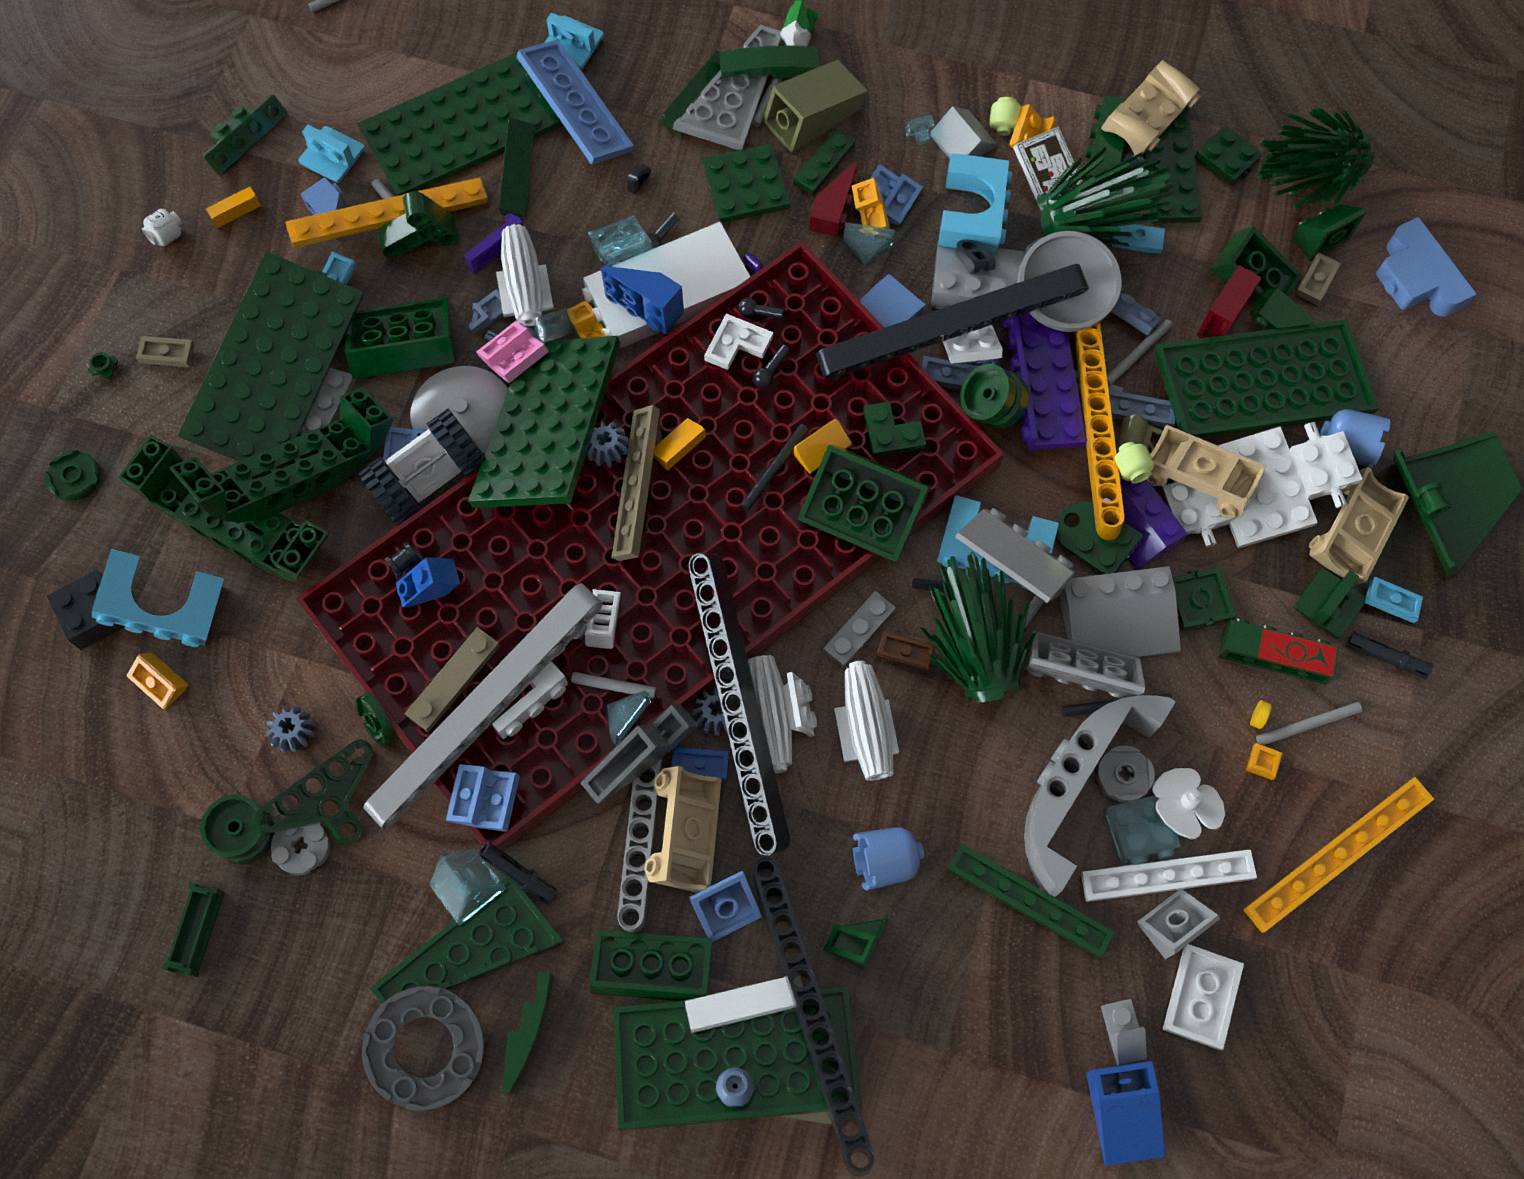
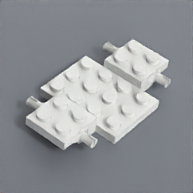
[1162,422,1362,549]

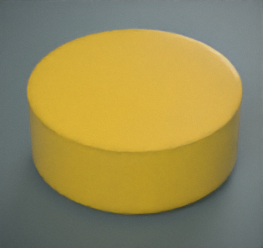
[1250,700,1272,729]

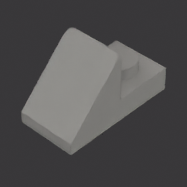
[1100,999,1147,1066]

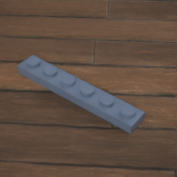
[1024,238,1162,336]

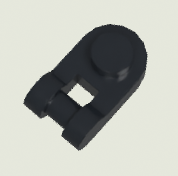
[955,239,996,274]

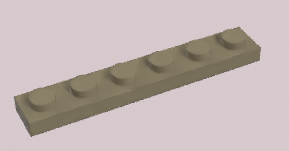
[612,405,660,561]

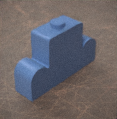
[1376,217,1477,317]

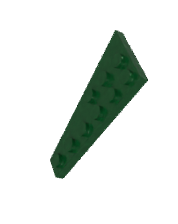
[369,877,564,1005]

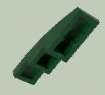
[720,45,820,79]
[502,972,554,1096]

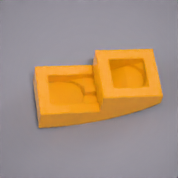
[852,178,890,237]
[565,301,606,339]

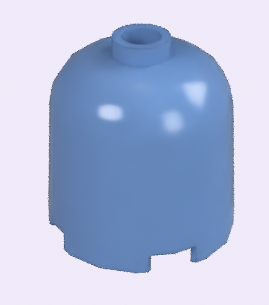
[1320,409,1390,469]
[853,827,924,891]

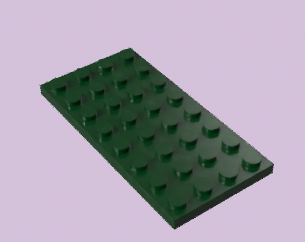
[357,52,564,196]
[178,251,364,461]
[1154,320,1379,438]
[468,335,621,508]
[613,986,862,1131]

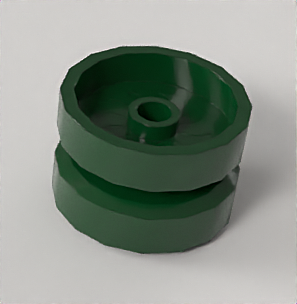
[960,364,1029,429]
[200,794,275,864]

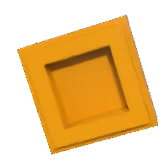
[1246,743,1283,780]

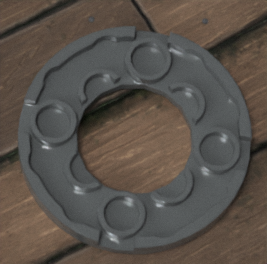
[362,986,485,1111]

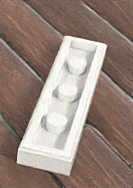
[685,976,803,1033]

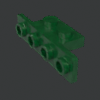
[203,94,287,175]

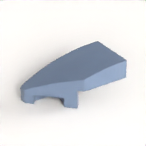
[469,289,503,333]

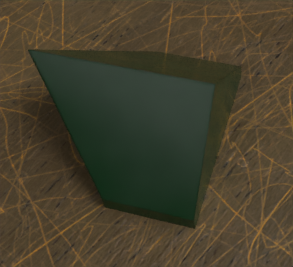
[824,918,888,970]

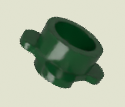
[88,352,118,379]

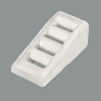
[585,589,621,649]

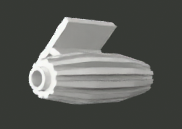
[496,224,554,326]
[748,655,817,774]
[834,661,899,780]

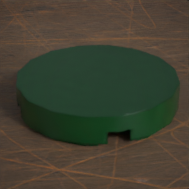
[44,450,101,501]
[355,693,395,746]

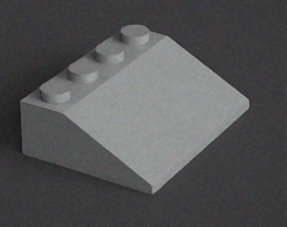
[930,244,1025,309]
[955,508,1076,603]
[1059,566,1181,658]
[1024,631,1145,698]

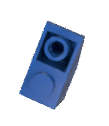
[396,557,460,608]

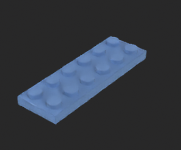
[517,39,634,165]

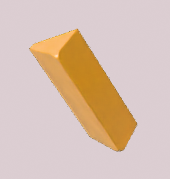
[206,186,261,228]
[653,418,706,471]
[794,418,852,474]
[127,653,188,710]

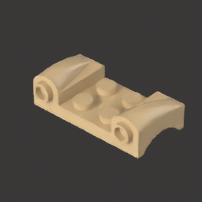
[1101,60,1200,159]
[1147,425,1266,518]
[1309,467,1409,586]
[645,766,722,892]

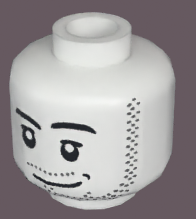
[142,209,182,246]

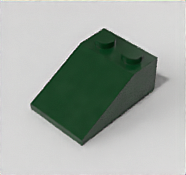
[1210,225,1303,303]

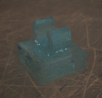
[904,114,934,145]

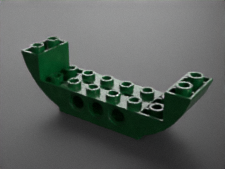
[170,387,393,524]
[118,434,329,582]

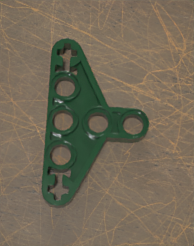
[252,739,373,845]

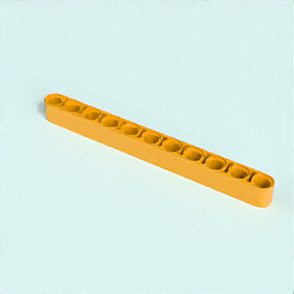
[1073,323,1124,540]

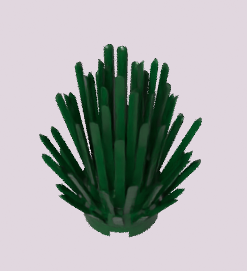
[1257,107,1375,209]
[1037,147,1176,247]
[919,552,1037,703]

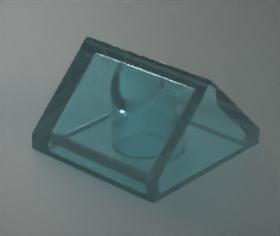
[429,849,506,926]

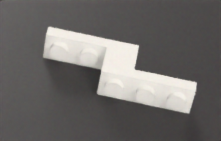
[492,625,587,739]

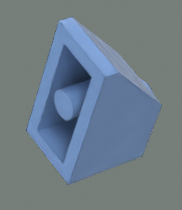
[301,177,345,239]

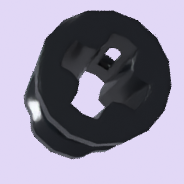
[384,543,421,578]

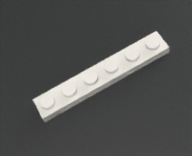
[1081,850,1257,902]

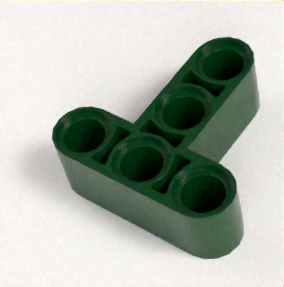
[378,191,459,257]

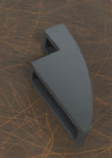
[580,704,698,804]

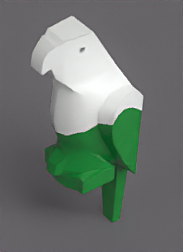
[781,0,819,46]

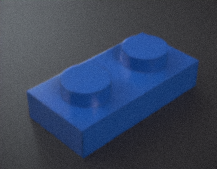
[671,747,729,781]

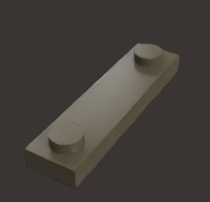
[404,627,500,733]

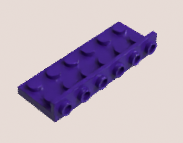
[1004,313,1087,451]

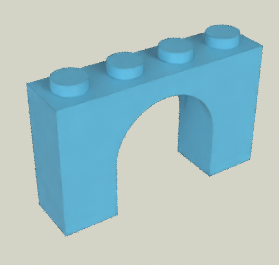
[938,153,1012,254]
[937,495,1059,590]
[92,549,224,647]

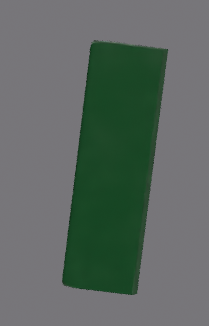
[662,50,721,136]
[499,117,535,217]

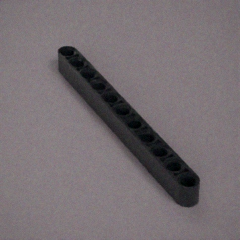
[815,264,1089,380]
[689,553,790,856]
[753,856,875,1177]

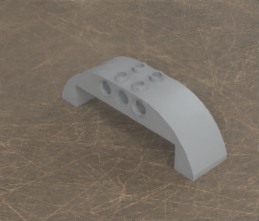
[1024,695,1176,897]

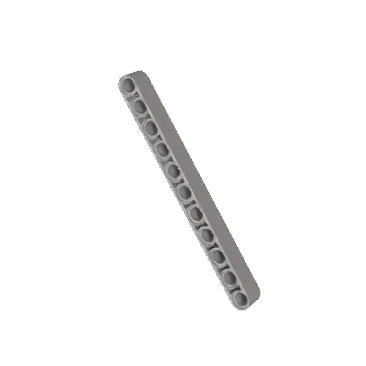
[364,583,603,829]

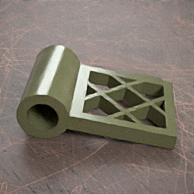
[1116,414,1177,485]

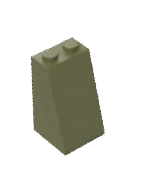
[762,60,868,153]

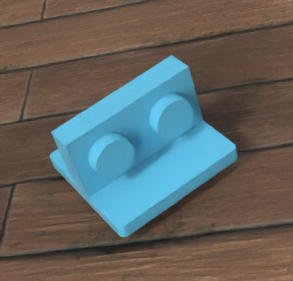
[545,13,604,69]
[298,125,365,183]

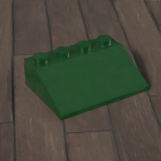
[345,297,455,379]
[797,444,931,562]

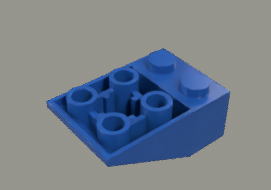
[601,265,684,334]
[1086,1061,1165,1166]

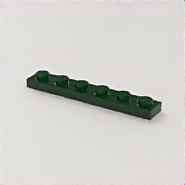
[947,844,1114,959]

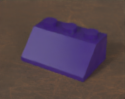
[1103,479,1188,570]

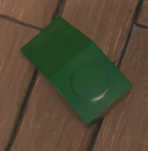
[1249,288,1315,330]

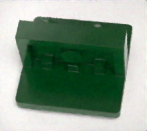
[1293,568,1366,639]

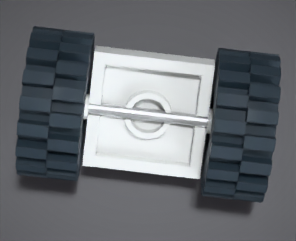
[359,408,486,525]

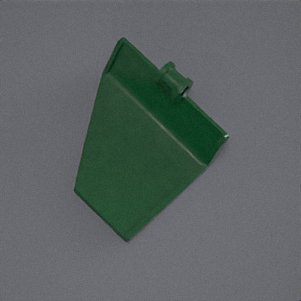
[1393,432,1523,579]

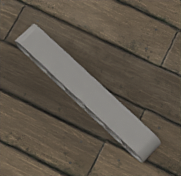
[617,757,664,933]

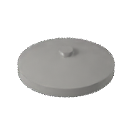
[1017,231,1121,332]
[411,366,508,456]

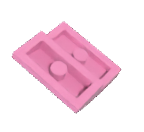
[476,321,549,383]

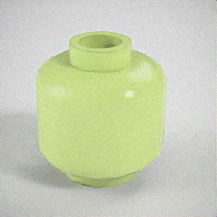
[989,97,1022,136]
[1115,442,1154,484]

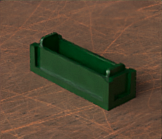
[161,882,225,977]

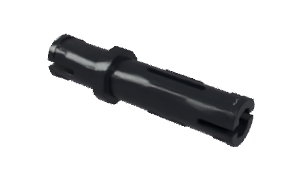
[1346,631,1433,680]
[478,841,557,904]

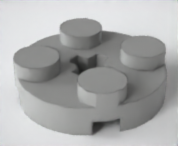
[1096,746,1155,803]
[271,824,331,875]

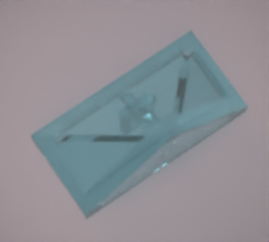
[844,223,895,265]
[534,308,573,343]
[607,690,651,746]

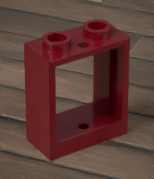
[1197,265,1262,338]

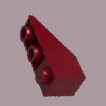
[809,162,860,237]

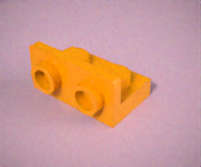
[1009,104,1057,151]

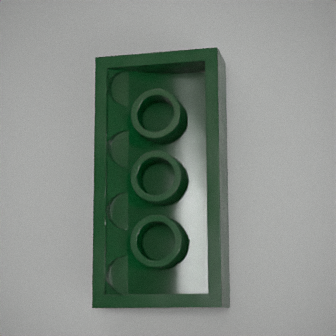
[589,930,712,1001]

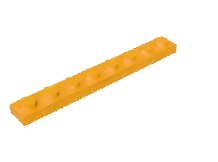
[285,177,488,248]
[1243,777,1434,933]

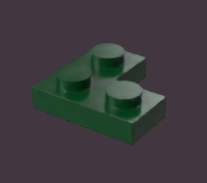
[863,402,926,457]

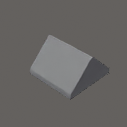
[930,106,997,159]
[1137,889,1220,959]

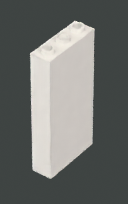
[582,222,750,349]

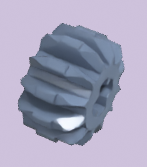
[587,421,629,467]
[693,688,728,736]
[265,706,315,753]

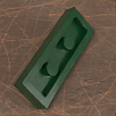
[793,129,855,196]

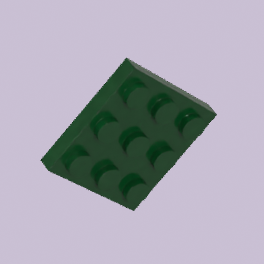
[702,143,790,223]

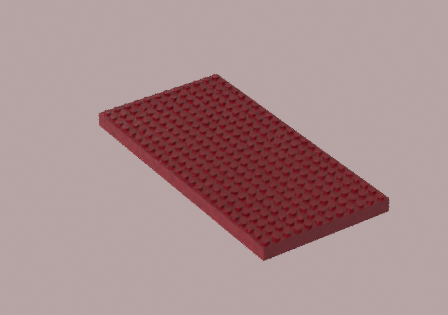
[295,241,1004,851]

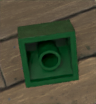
[1292,204,1367,261]

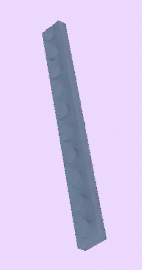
[922,356,1175,428]

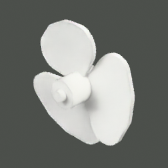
[1152,768,1225,839]

